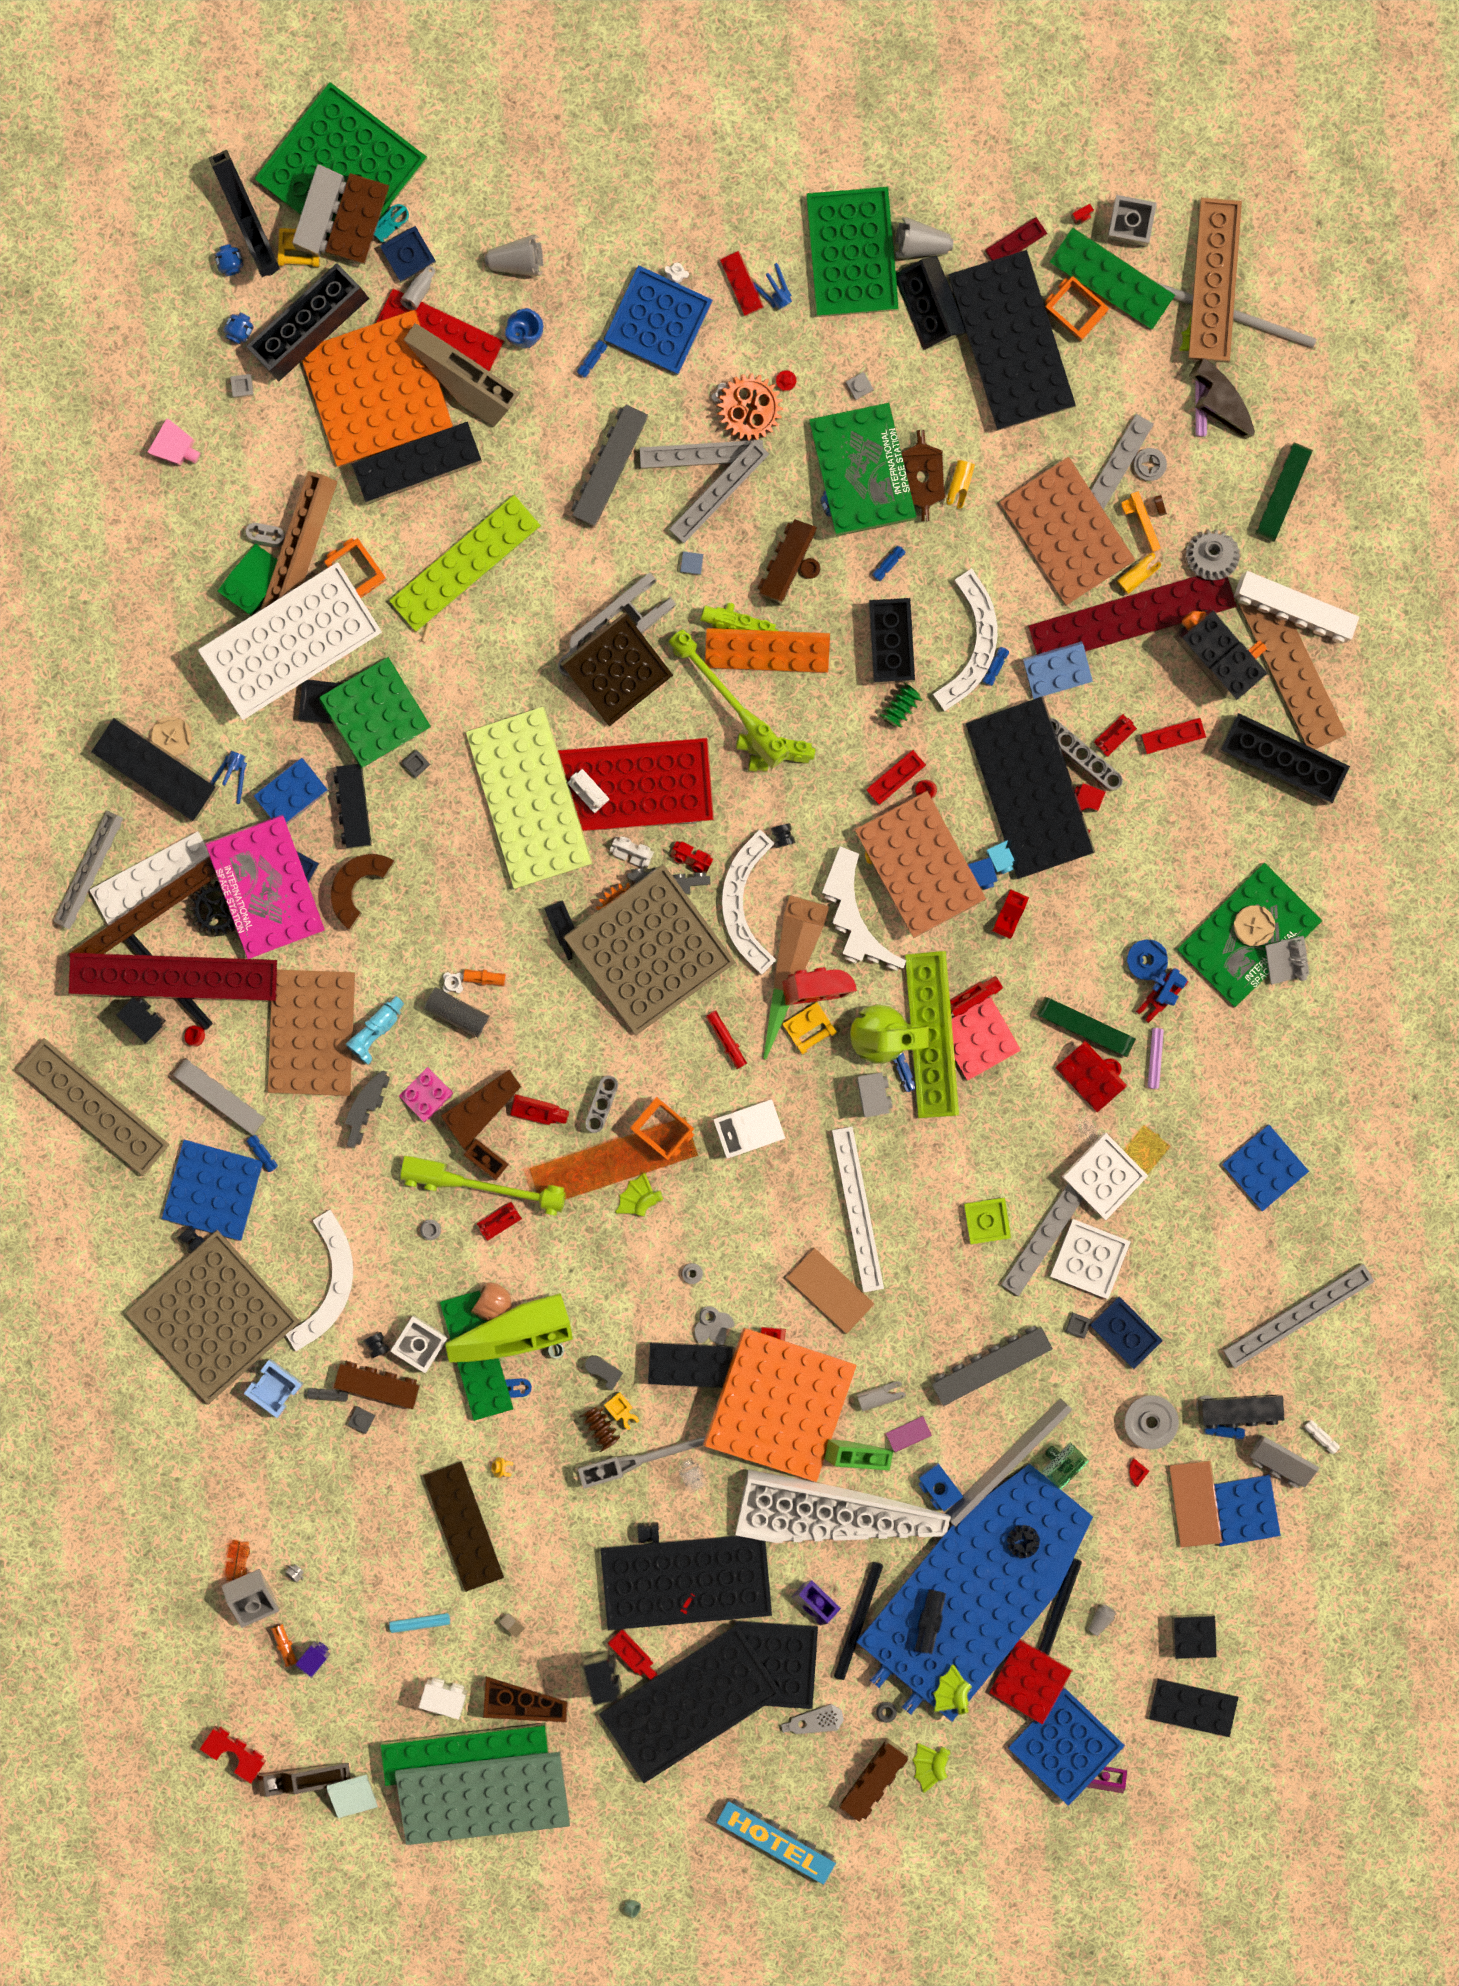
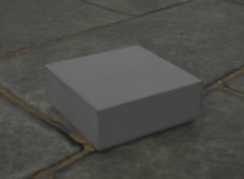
[402,749,431,778]
[1065,1312,1092,1339]

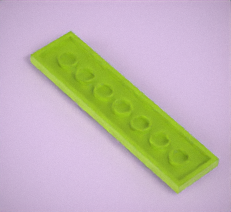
[389,494,541,632]
[905,951,959,1119]

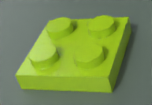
[964,1197,1011,1245]

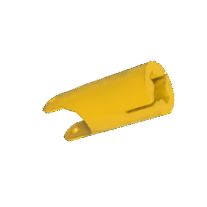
[946,460,975,509]
[1116,553,1161,595]

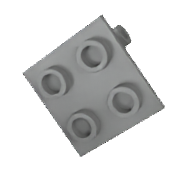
[1265,936,1309,985]

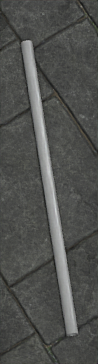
[1157,282,1317,348]

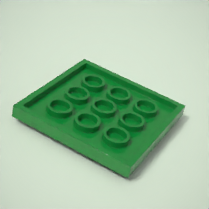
[318,657,431,769]

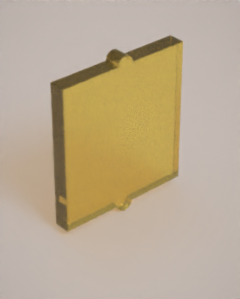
[1124,1125,1171,1174]

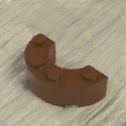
[331,854,396,930]

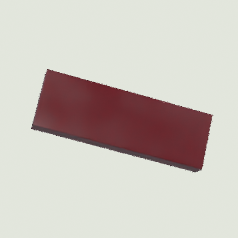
[985,217,1048,261]

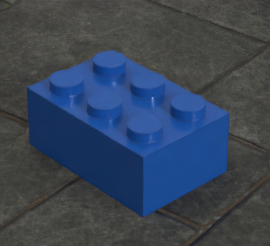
[254,758,329,824]

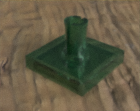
[1041,1442,1089,1489]

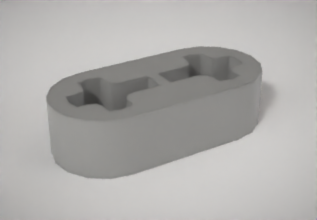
[246,523,285,547]

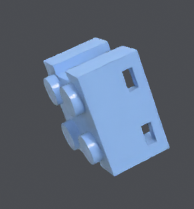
[244,1359,304,1418]

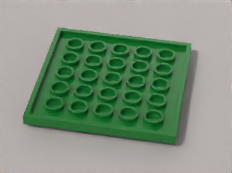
[254,82,427,237]

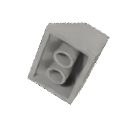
[1249,1435,1319,1488]

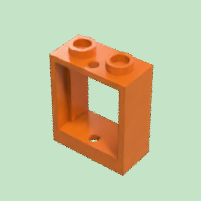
[1044,276,1110,342]
[324,538,387,598]
[630,1097,695,1160]

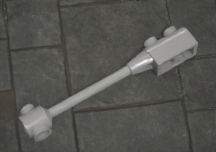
[578,1436,706,1489]

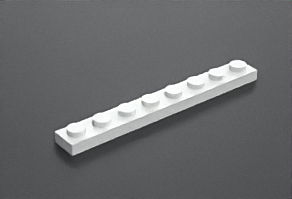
[832,1127,884,1292]

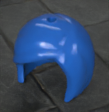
[505,308,544,349]

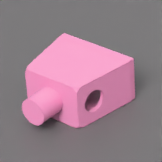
[148,419,201,466]

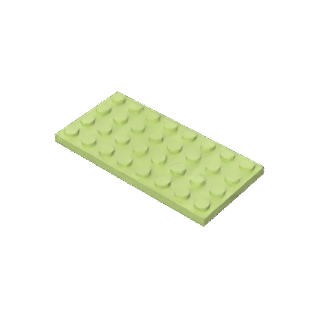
[466,707,593,889]

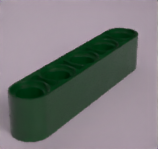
[1255,442,1313,542]
[1036,996,1136,1058]

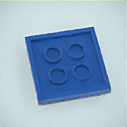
[1222,1124,1309,1211]
[1214,1474,1281,1547]

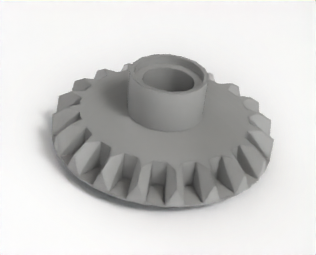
[1186,529,1240,580]
[1125,1395,1179,1449]

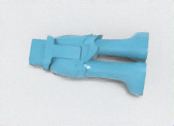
[345,996,404,1065]

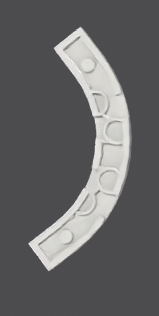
[933,568,997,712]
[722,830,776,975]
[286,1210,353,1351]

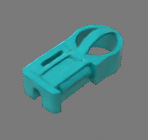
[374,204,409,243]

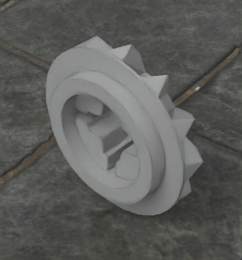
[1134,448,1167,481]

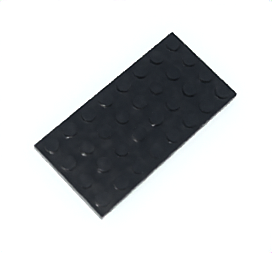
[948,250,1076,431]
[966,696,1096,879]
[600,1535,772,1630]
[599,1624,782,1784]

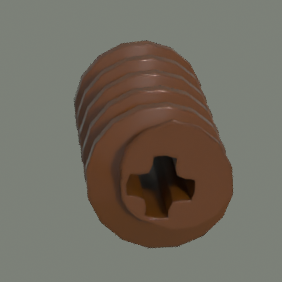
[579,1406,620,1452]

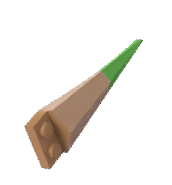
[764,895,829,1060]

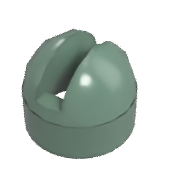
[547,1343,564,1359]
[623,1900,641,1918]

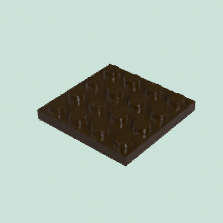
[560,612,673,727]

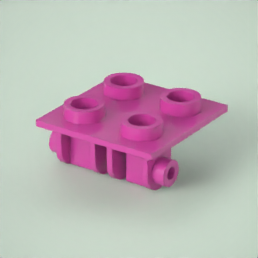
[399,1067,453,1123]

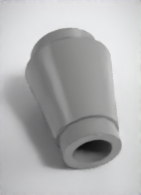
[1089,1604,1116,1636]

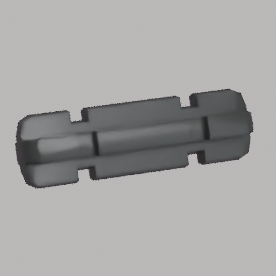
[308,1388,348,1402]

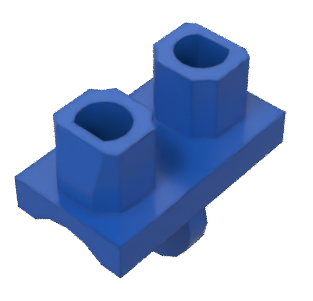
[1151,968,1188,1006]

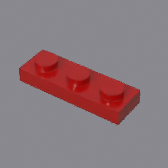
[720,251,765,316]
[1141,718,1206,755]
[866,750,926,805]

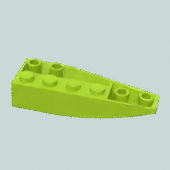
[445,1293,573,1363]

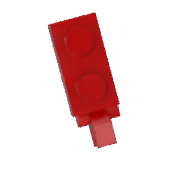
[950,976,1003,1017]
[510,1094,569,1125]
[608,1629,657,1680]

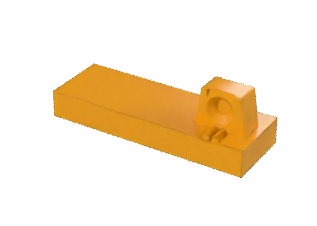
[1121,491,1161,553]

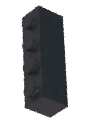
[333,764,372,849]
[1198,1394,1284,1429]

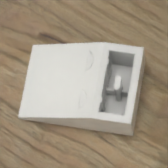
[713,1100,785,1158]

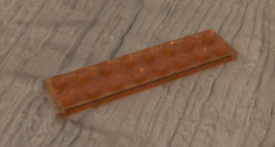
[529,1116,698,1200]

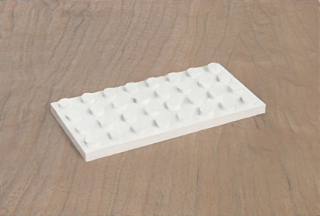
[198,562,382,720]

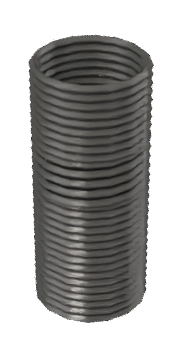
[424,987,490,1038]

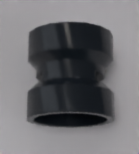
[771,823,796,848]
[177,1225,205,1254]
[363,1332,390,1359]
[638,1522,659,1543]

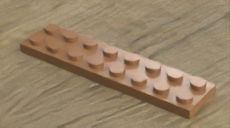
[1188,197,1242,363]
[1238,603,1347,749]

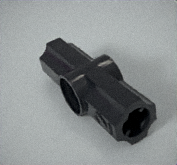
[914,1589,946,1654]

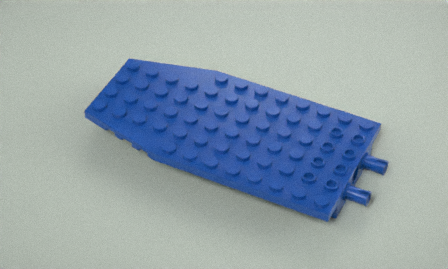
[856,1464,1093,1722]

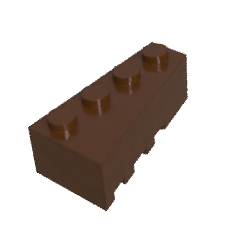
[441,1070,522,1150]
[483,1676,568,1723]
[839,1738,908,1822]

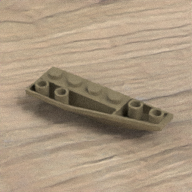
[404,323,520,427]

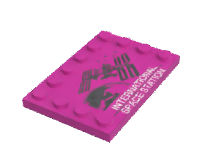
[205,815,325,959]

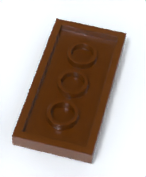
[325,173,390,265]

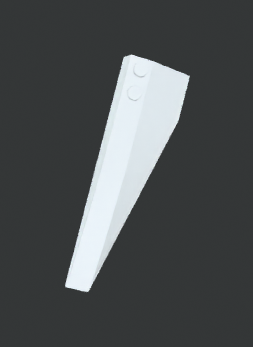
[736,1470,950,1543]

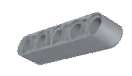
[1051,718,1123,791]
[173,1058,266,1135]

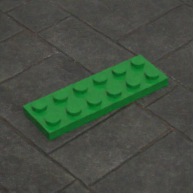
[1050,227,1175,330]
[440,1290,514,1421]

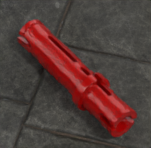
[705,1010,748,1070]

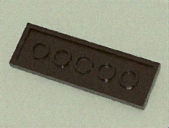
[423,1461,504,1592]

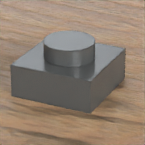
[348,1406,376,1434]

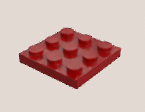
[989,1639,1073,1724]

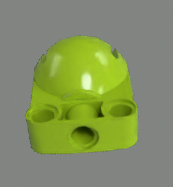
[850,1004,929,1064]

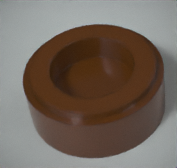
[1154,495,1167,516]
[800,558,820,579]

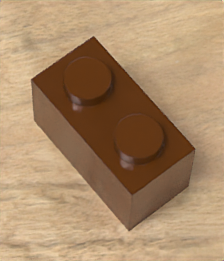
[464,1139,509,1180]

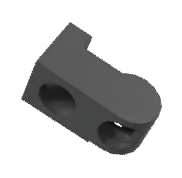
[585,1355,624,1390]

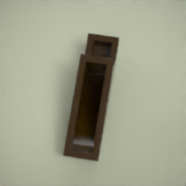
[1189,358,1255,439]
[257,1763,351,1797]

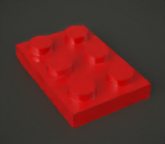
[1055,1041,1127,1113]

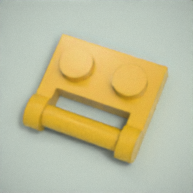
[278,228,320,267]
[783,1002,837,1055]

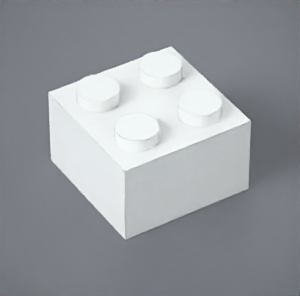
[391,1316,449,1373]
[419,1677,468,1719]

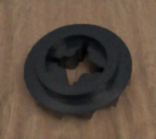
[1007,1525,1040,1558]

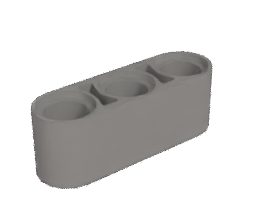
[586,1076,618,1133]

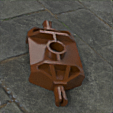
[901,430,945,522]

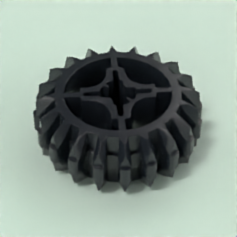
[189,881,234,937]

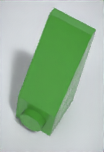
[824,1439,894,1471]

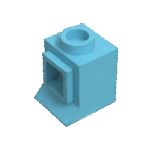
[986,840,1015,875]

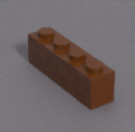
[333,1360,421,1409]

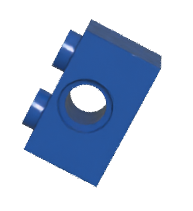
[918,1463,963,1511]

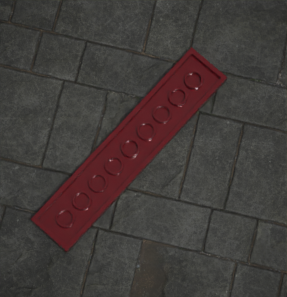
[1028,576,1237,655]
[68,953,277,1001]

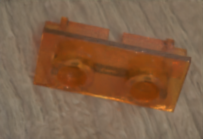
[224,1539,250,1581]

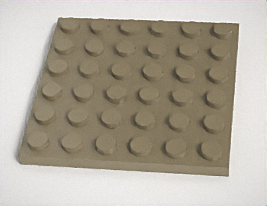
[563,863,736,1035]
[126,1230,301,1405]

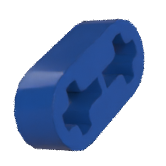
[505,1378,532,1398]

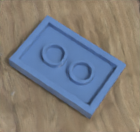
[1023,642,1093,699]

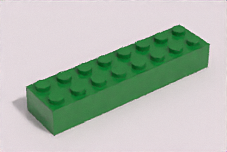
[381,1723,549,1786]

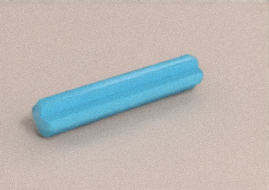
[389,1613,450,1633]

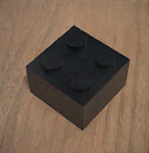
[116,997,167,1044]
[1172,1614,1217,1659]

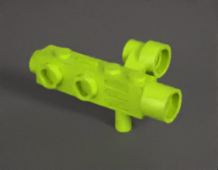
[700,603,779,631]
[736,733,816,772]

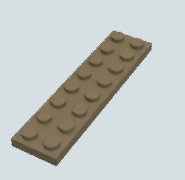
[17,1038,170,1176]

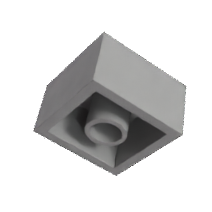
[1107,195,1157,247]
[857,1072,892,1117]
[222,1569,279,1628]

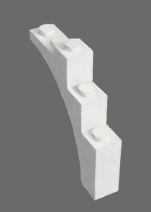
[822,847,906,971]

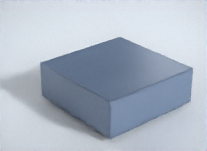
[680,551,704,575]

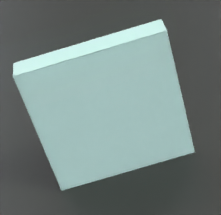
[327,1775,378,1818]

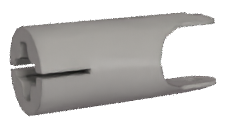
[400,266,435,310]
[857,1381,906,1412]

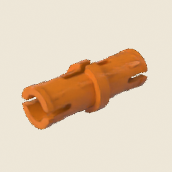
[463,969,506,987]
[271,1624,298,1667]

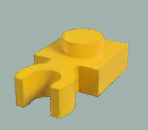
[604,1392,639,1430]

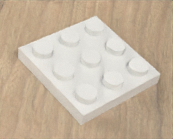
[1062,1133,1148,1220]
[1050,1219,1130,1299]

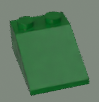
[218,544,278,616]

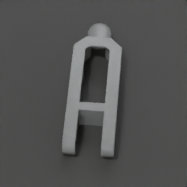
[558,573,677,677]

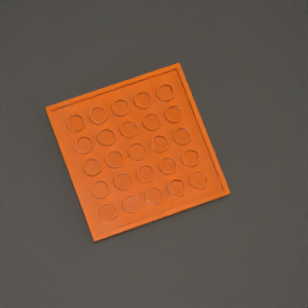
[302,310,453,467]
[703,1327,857,1482]

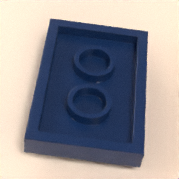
[1090,1296,1163,1369]

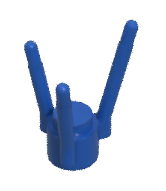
[753,263,792,310]
[211,751,247,804]

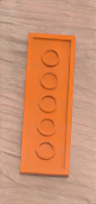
[705,628,830,673]

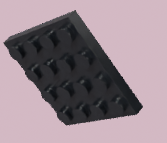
[735,1620,818,1709]

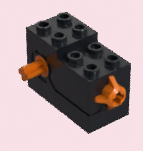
[1173,609,1268,701]

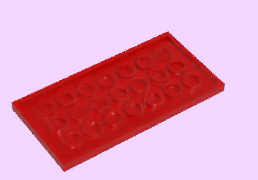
[558,738,714,831]

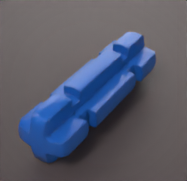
[577,340,607,378]
[873,545,905,581]
[983,647,1009,686]
[893,1053,916,1092]
[247,1135,278,1172]
[1204,1425,1245,1439]

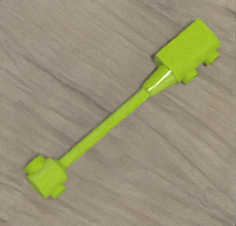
[668,629,790,769]
[400,1156,566,1216]

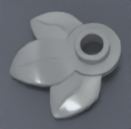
[695,1306,735,1345]

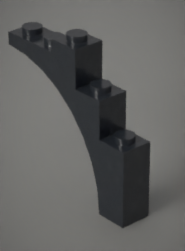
[208,150,280,277]

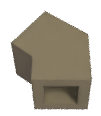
[500,1613,525,1638]

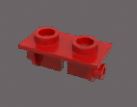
[1094,714,1137,757]
[670,841,713,874]
[477,1202,522,1241]

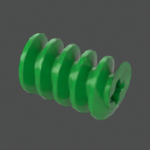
[879,682,923,728]

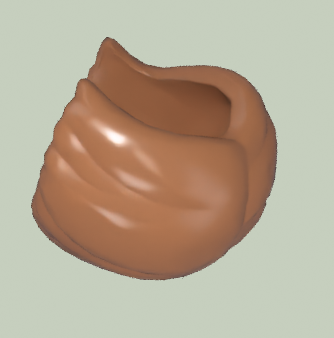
[471,1282,511,1321]

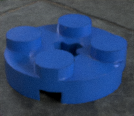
[1127,939,1168,980]

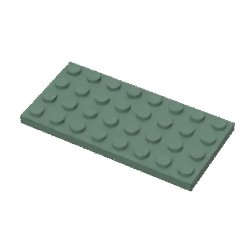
[395,1752,570,1845]

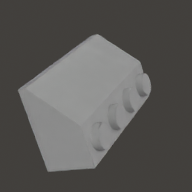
[292,164,346,257]

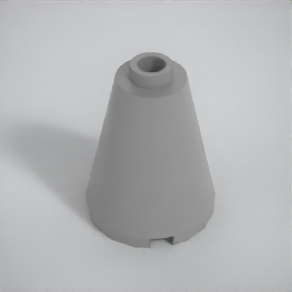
[895,217,953,258]
[485,234,543,276]

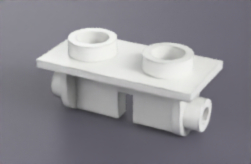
[567,769,610,813]
[610,836,654,868]

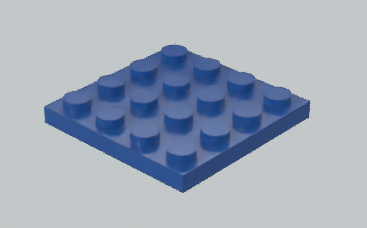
[604,265,713,375]
[162,1139,263,1241]
[1009,1688,1125,1806]

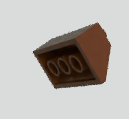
[757,519,817,605]

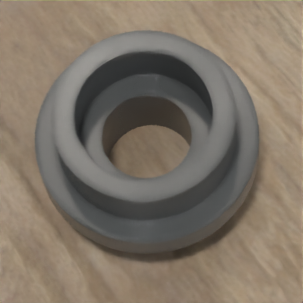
[876,1702,897,1723]

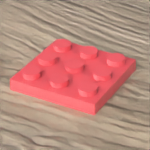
[951,997,1021,1081]

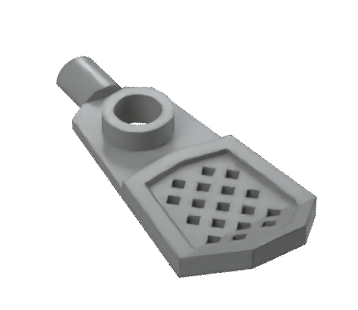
[781,1704,844,1734]

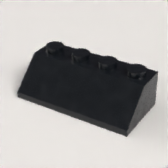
[896,256,966,351]

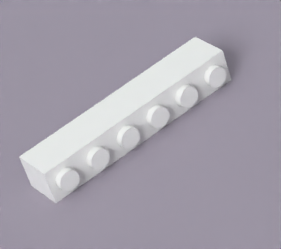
[1234,571,1359,644]

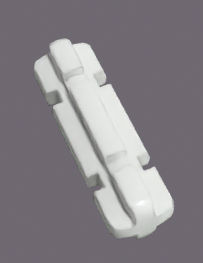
[1304,1420,1340,1454]

